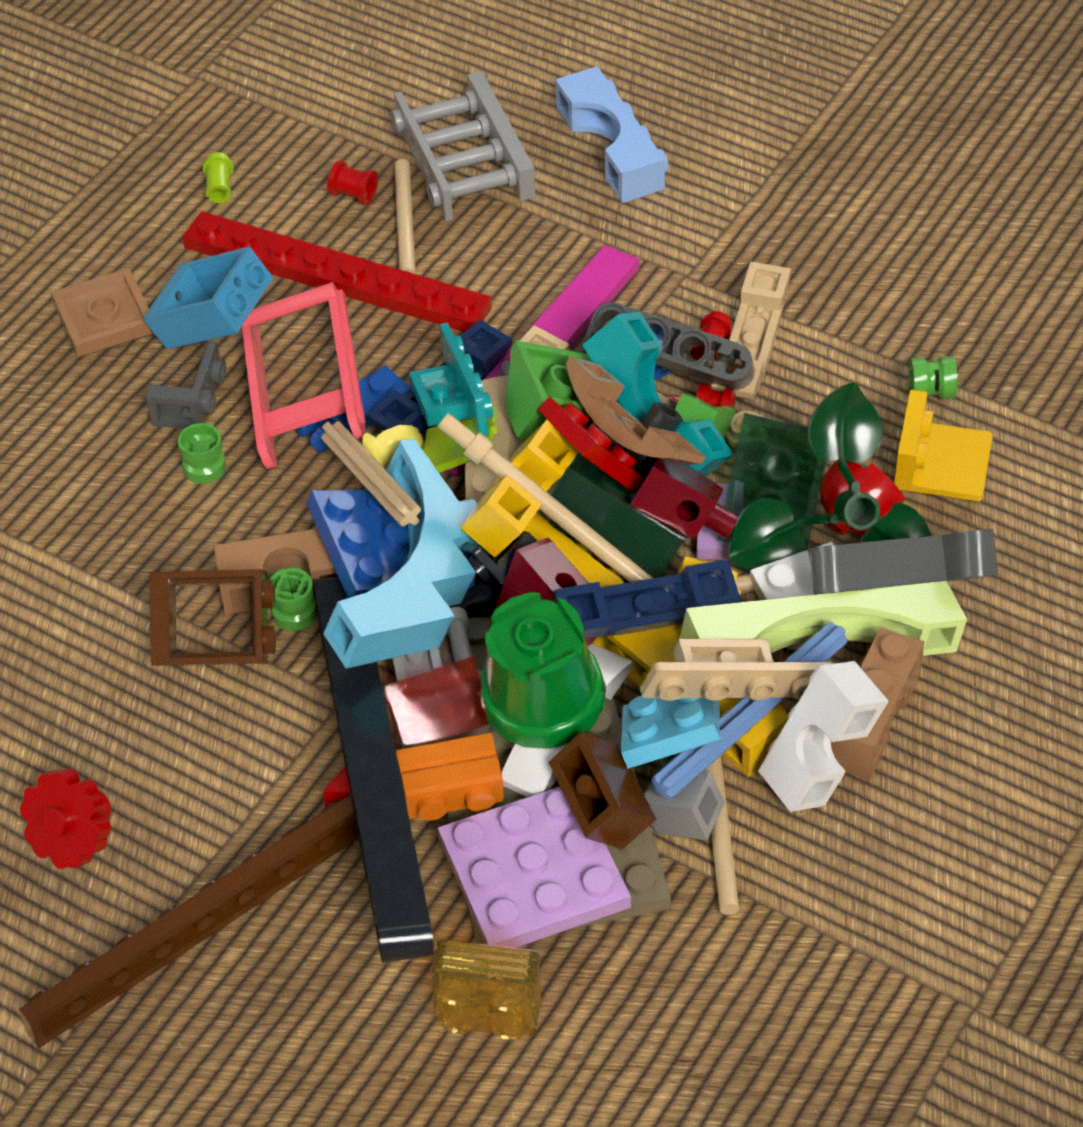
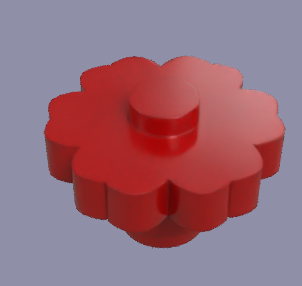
[20,768,111,869]

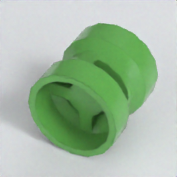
[908,356,957,399]
[178,423,226,484]
[269,568,317,631]

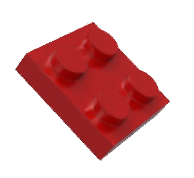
[538,396,645,493]

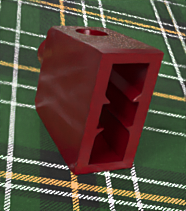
[630,459,738,539]
[492,537,597,646]

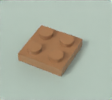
[51,268,154,357]

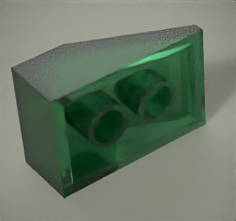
[717,413,825,551]

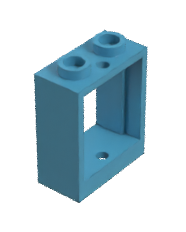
[143,247,273,349]

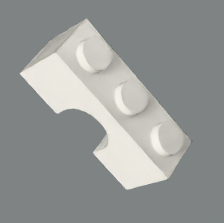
[758,661,889,812]

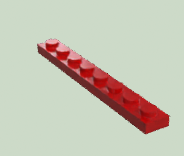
[182,211,492,332]

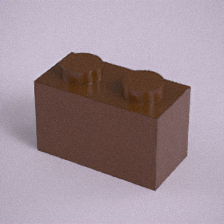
[549,731,657,849]

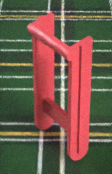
[241,282,366,469]

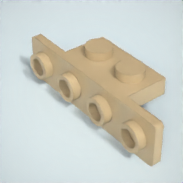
[640,639,832,701]

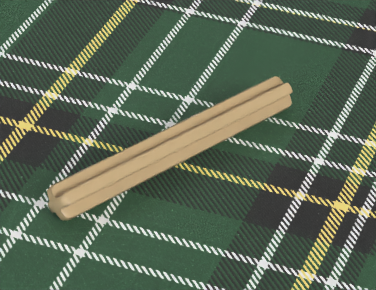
[321,421,421,527]

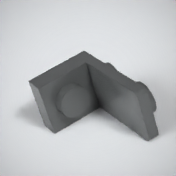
[146,342,226,429]

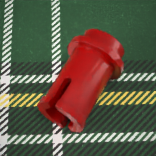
[690,311,733,361]

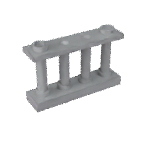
[390,71,535,221]

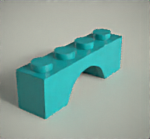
[582,312,734,477]

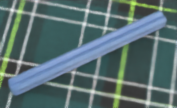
[652,622,847,799]

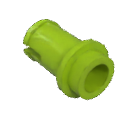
[202,152,234,203]

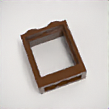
[150,569,276,666]

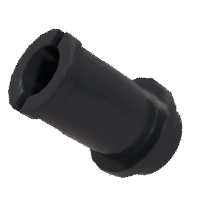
[449,579,503,618]

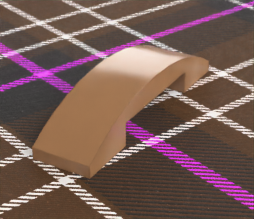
[566,356,706,465]

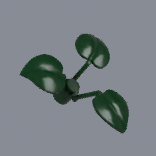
[727,383,932,570]

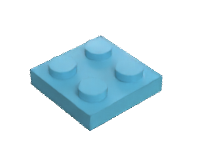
[621,695,720,769]

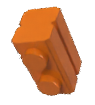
[396,732,504,821]

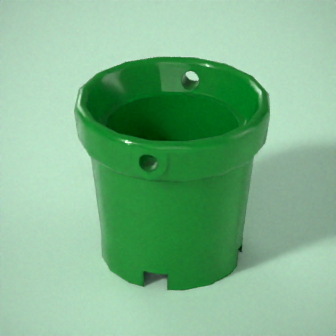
[481,593,606,749]

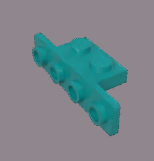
[409,323,493,435]

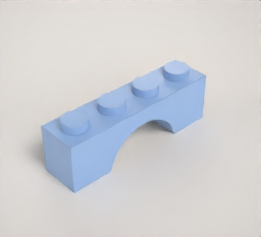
[555,66,669,203]

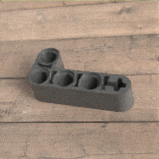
[579,302,755,390]
[808,529,999,595]

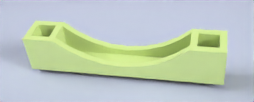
[680,581,967,656]

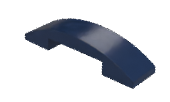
[366,319,512,433]
[553,559,742,637]

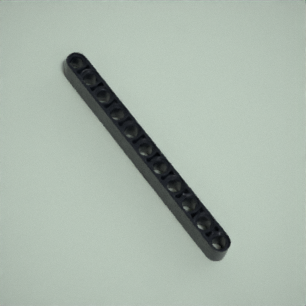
[313,576,434,964]

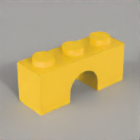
[460,420,579,557]

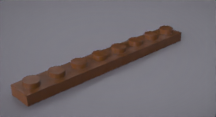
[19,795,359,1049]

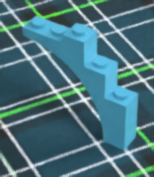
[323,439,486,669]

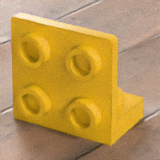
[894,390,993,502]

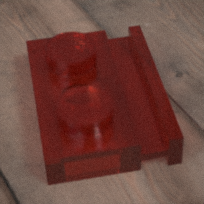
[382,656,489,749]

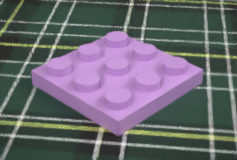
[438,787,631,957]

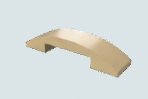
[712,261,791,399]

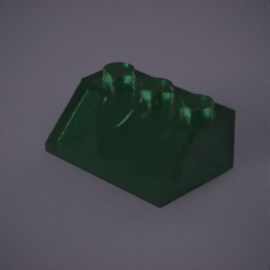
[541,456,690,578]

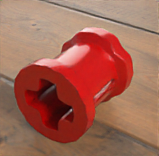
[327,160,378,205]

